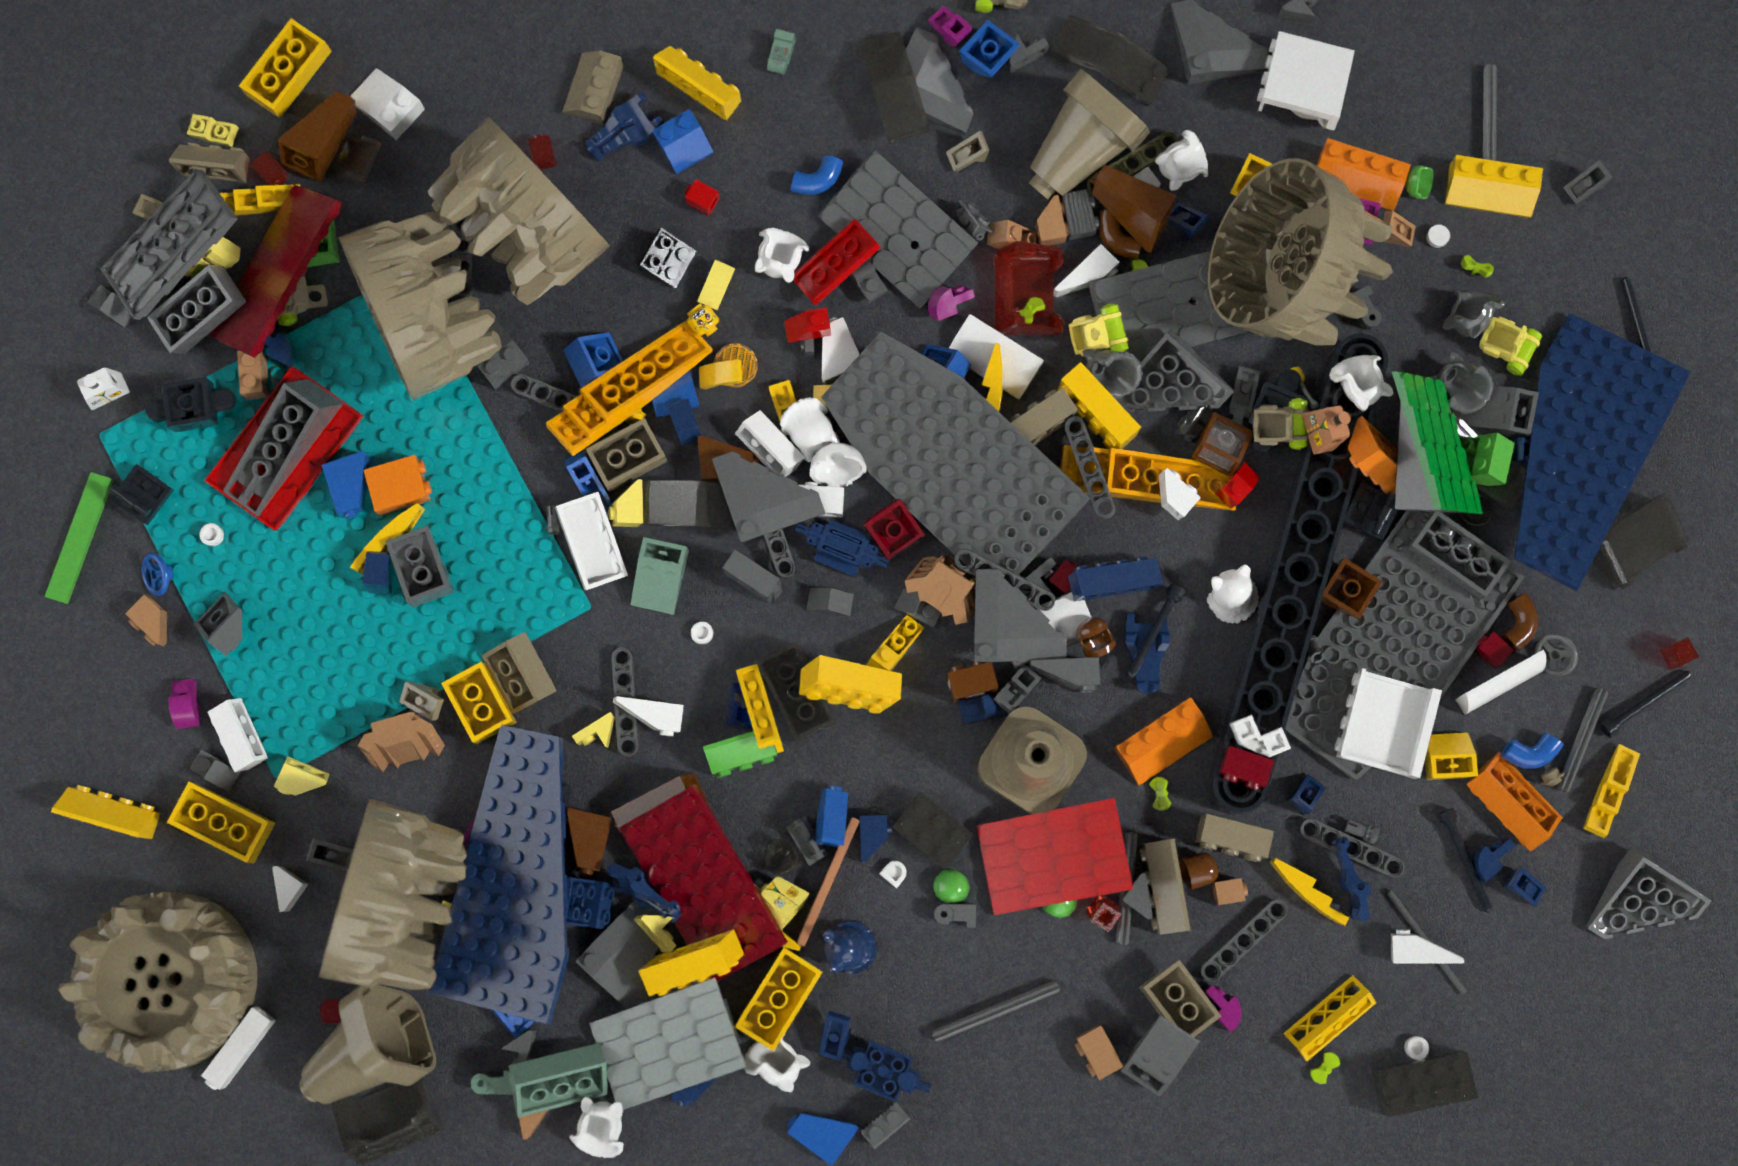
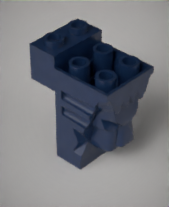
[566,877,614,929]

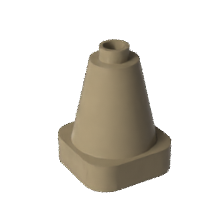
[1029,69,1150,199]
[978,707,1087,815]
[300,985,436,1104]

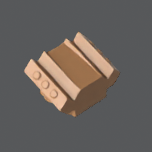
[905,554,976,625]
[358,712,445,772]

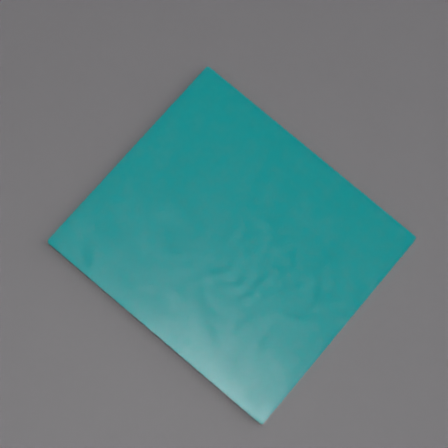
[99,294,591,778]

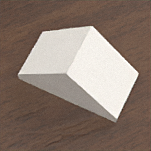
[272,866,308,912]

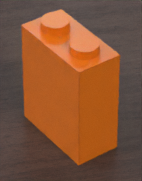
[364,455,432,515]

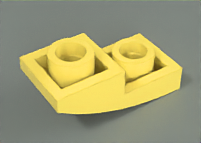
[187,114,239,147]
[697,259,735,310]

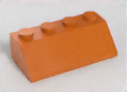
[1317,138,1411,211]
[1348,416,1398,494]
[1114,697,1213,786]
[1467,751,1563,852]

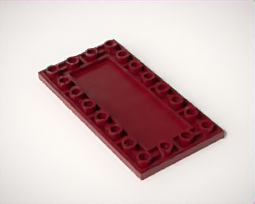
[209,184,342,358]

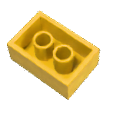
[441,662,517,744]

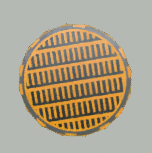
[714,344,757,387]

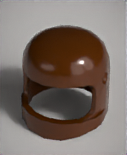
[1077,617,1116,658]
[1178,852,1218,890]

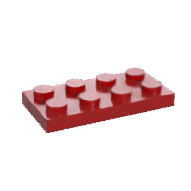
[793,219,881,306]

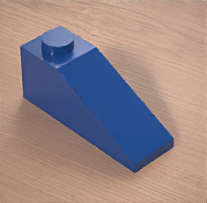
[563,450,612,518]

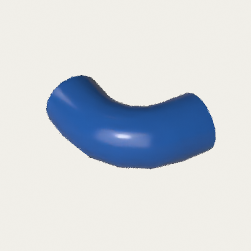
[790,155,843,195]
[1501,733,1564,769]

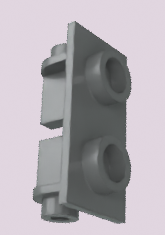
[957,200,994,241]
[1174,405,1214,442]
[786,816,828,866]

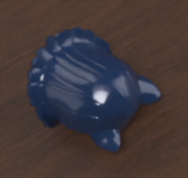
[823,921,877,975]

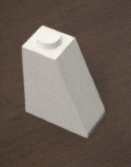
[822,317,860,385]

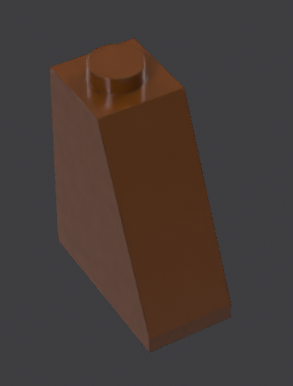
[697,436,759,484]
[565,808,612,875]

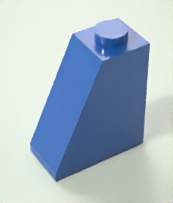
[322,451,370,519]
[813,786,848,847]
[787,1112,859,1166]

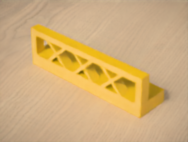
[736,664,784,753]
[1284,975,1376,1061]

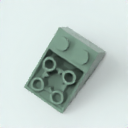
[631,537,689,615]

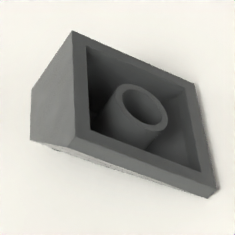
[194,592,242,656]

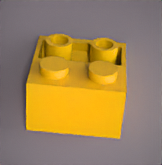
[1425,733,1478,780]

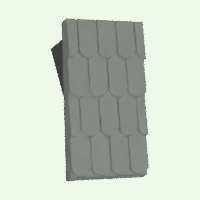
[589,978,746,1110]

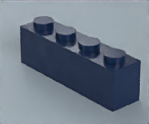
[1068,556,1163,602]

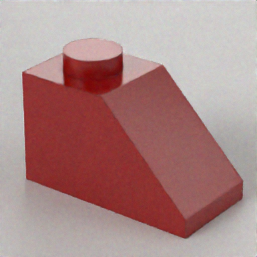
[784,307,831,343]
[1215,462,1260,509]

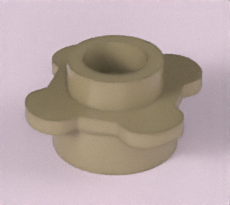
[1541,767,1565,787]

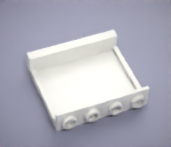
[1257,31,1354,130]
[1334,668,1442,779]

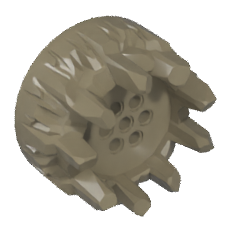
[428,117,610,305]
[1208,158,1393,345]
[339,210,502,401]
[319,799,467,990]
[58,891,257,1072]

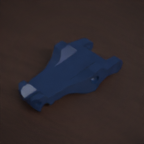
[585,92,664,161]
[1124,612,1170,693]
[1331,837,1371,921]
[607,863,682,923]

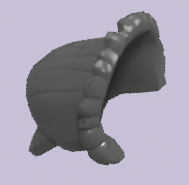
[1443,290,1505,338]
[1083,349,1143,400]
[1429,352,1494,415]

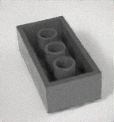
[147,265,246,354]

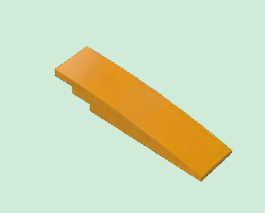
[546,321,713,456]
[1060,445,1239,511]

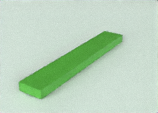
[45,472,114,604]

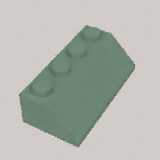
[509,1043,608,1118]

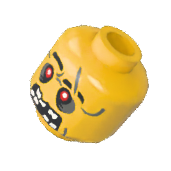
[687,303,719,337]

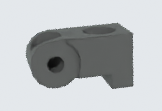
[1352,285,1382,331]
[934,904,976,928]

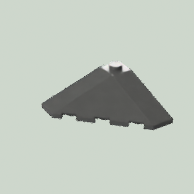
[1171,0,1269,85]
[886,27,974,134]
[1116,329,1234,413]
[712,451,825,543]
[975,569,1067,662]
[1586,846,1712,939]
[575,900,659,1009]

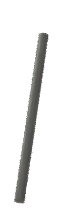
[1387,890,1467,995]

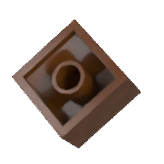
[1321,558,1383,619]

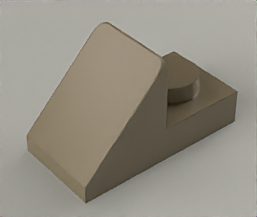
[946,131,989,172]
[399,681,444,721]

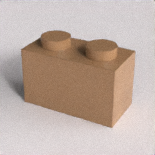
[237,351,269,400]
[1074,1025,1123,1080]

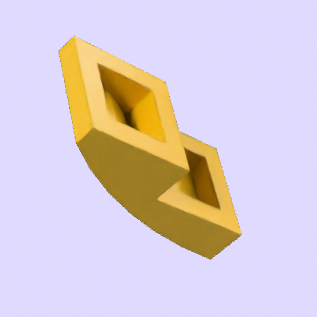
[699,360,742,389]
[768,380,797,422]

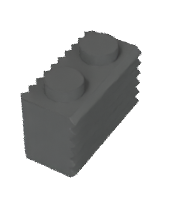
[1061,189,1099,240]
[861,1101,910,1149]

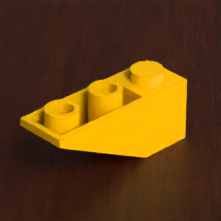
[866,615,924,671]

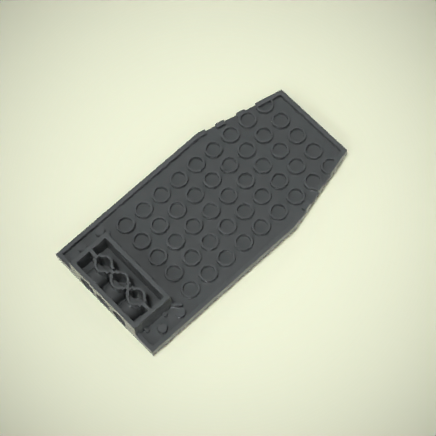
[821,332,1091,584]
[1285,510,1524,781]

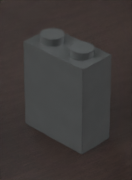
[723,550,782,603]

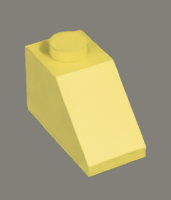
[608,479,643,527]
[274,756,329,795]

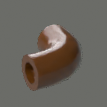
[1099,210,1141,260]
[1502,592,1538,653]

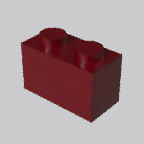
[1219,746,1274,790]

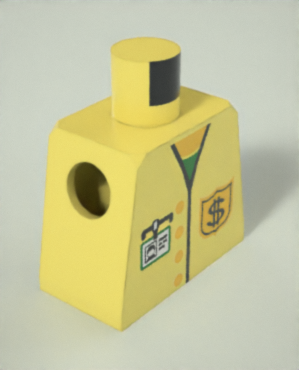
[754,877,809,931]

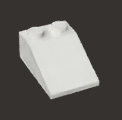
[351,68,425,140]

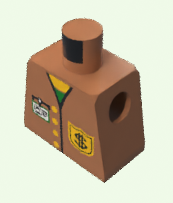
[1301,406,1350,455]

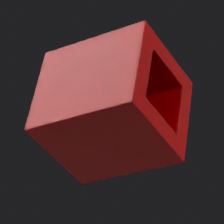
[684,179,720,216]

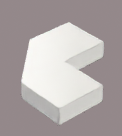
[1230,715,1291,758]

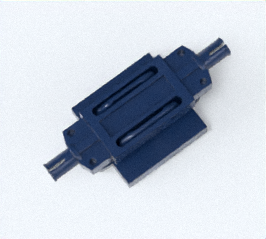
[795,519,889,578]
[842,1040,932,1102]

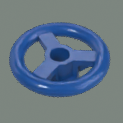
[142,553,173,596]

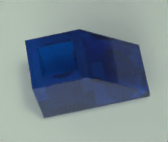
[725,682,752,731]

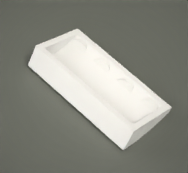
[949,314,1044,400]
[555,492,628,591]
[1011,592,1091,668]
[1455,650,1546,715]

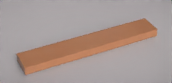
[797,817,860,947]

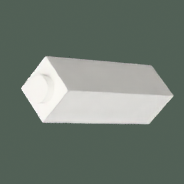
[201,1007,276,1090]

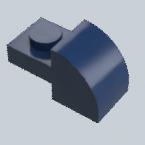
[264,331,296,369]
[1473,838,1515,882]

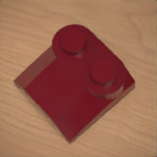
[863,499,925,560]

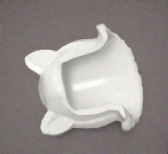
[1155,130,1208,191]
[755,228,809,283]
[1330,355,1393,411]
[780,398,840,462]
[1207,564,1259,624]
[743,1034,810,1093]
[570,1097,623,1158]

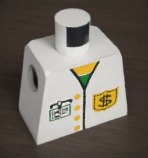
[77,368,130,410]

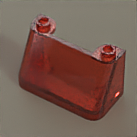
[995,241,1064,335]

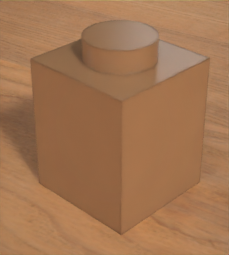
[1212,878,1248,905]

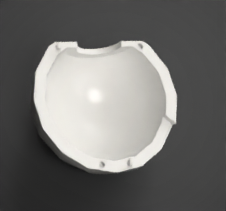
[810,443,866,487]

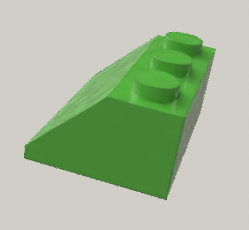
[703,731,778,778]

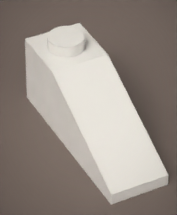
[1053,245,1119,297]
[613,696,683,737]
[1391,929,1464,963]

